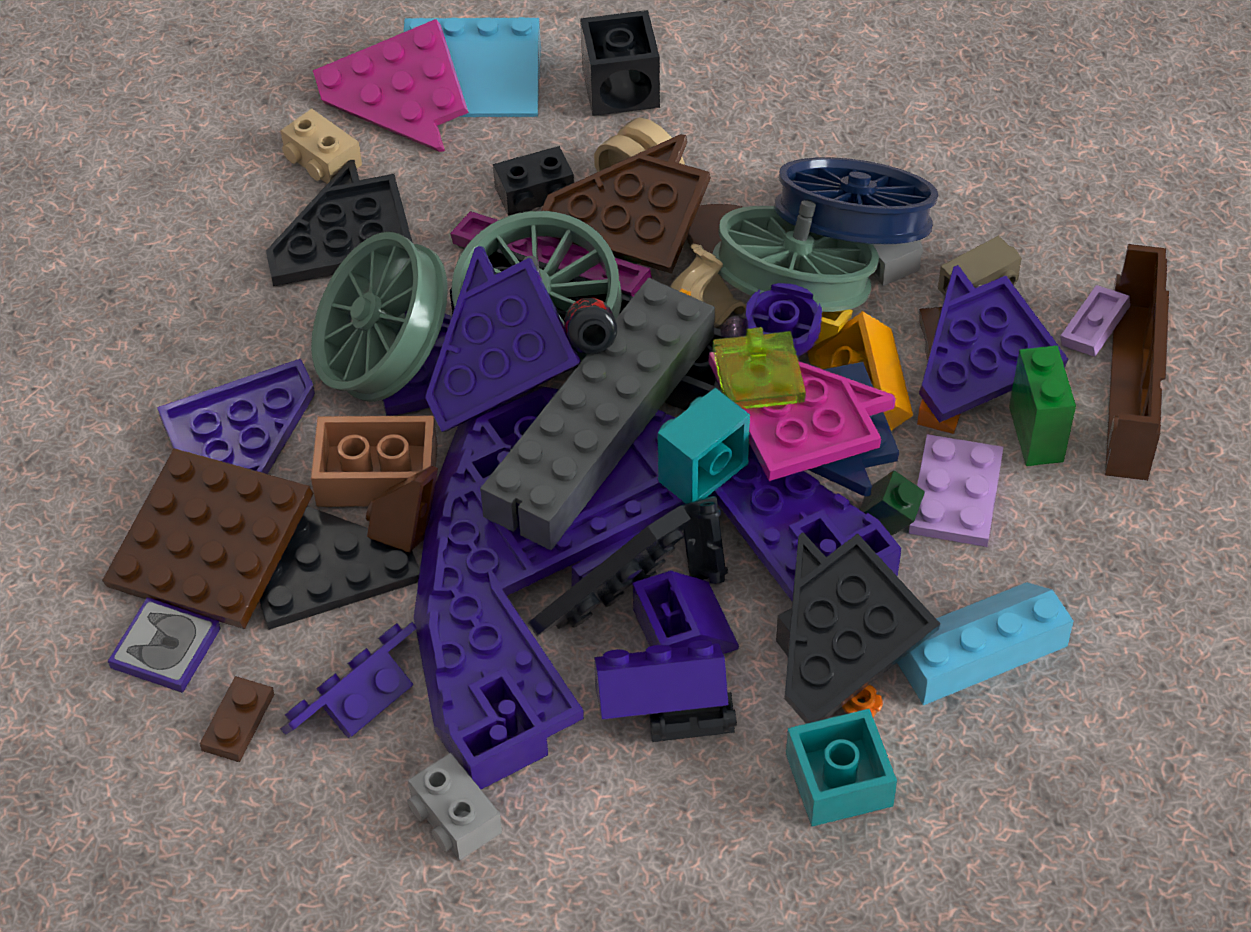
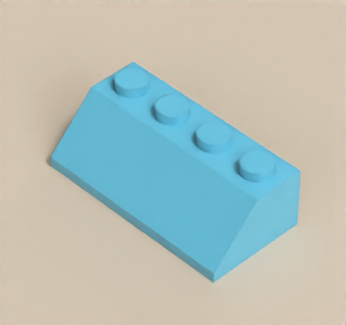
[897,582,1074,705]

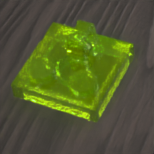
[713,327,806,409]

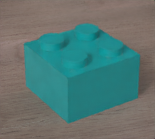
[658,388,750,504]
[786,709,897,827]

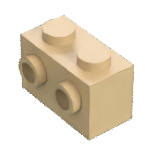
[281,109,362,184]

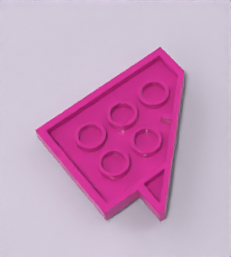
[313,19,469,152]
[709,342,896,481]

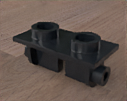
[680,496,728,584]
[649,692,737,742]

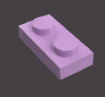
[1061,285,1130,357]

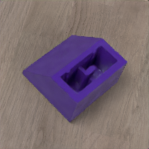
[632,571,739,654]

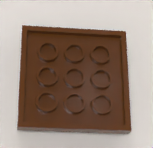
[102,448,314,629]

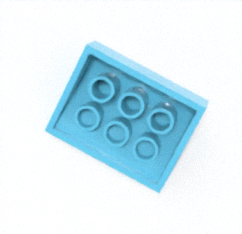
[403,17,541,117]

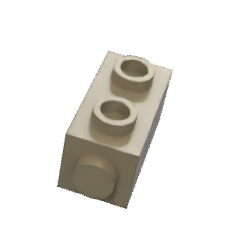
[938,235,1022,296]

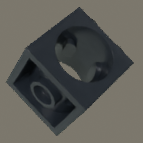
[580,10,660,116]

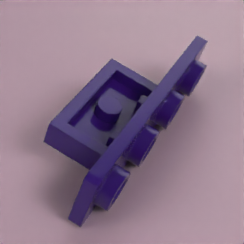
[280,622,417,738]

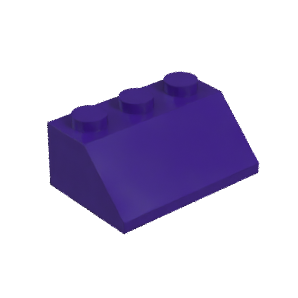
[594,640,728,719]

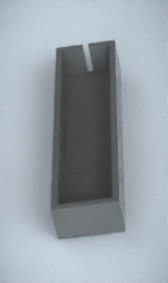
[480,278,715,550]

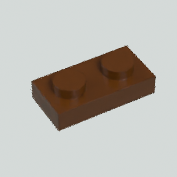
[200,676,275,762]

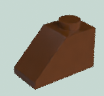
[366,466,438,553]

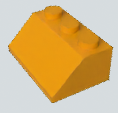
[807,311,913,431]

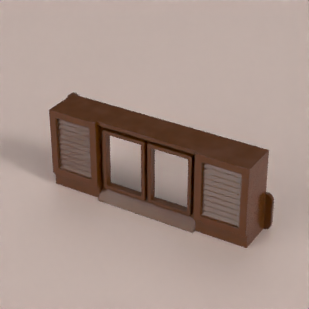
[1105,244,1169,481]

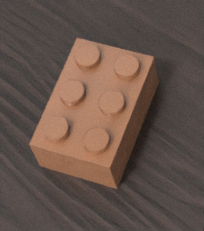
[311,416,438,507]

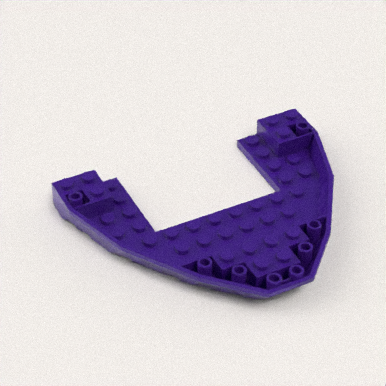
[413,386,902,789]

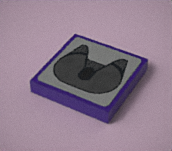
[108,597,221,693]

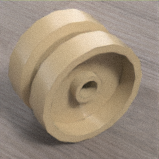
[594,117,685,172]

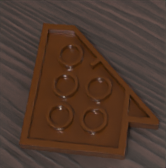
[541,134,711,274]

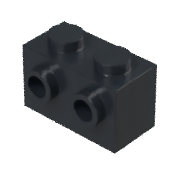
[493,146,574,216]

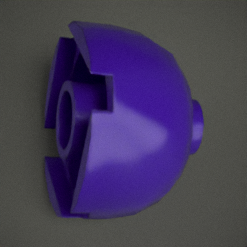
[745,283,822,359]

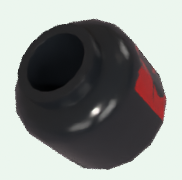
[564,298,617,354]

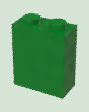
[1009,345,1076,466]

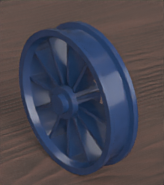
[774,157,938,244]

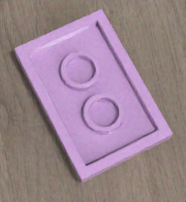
[909,434,1004,547]

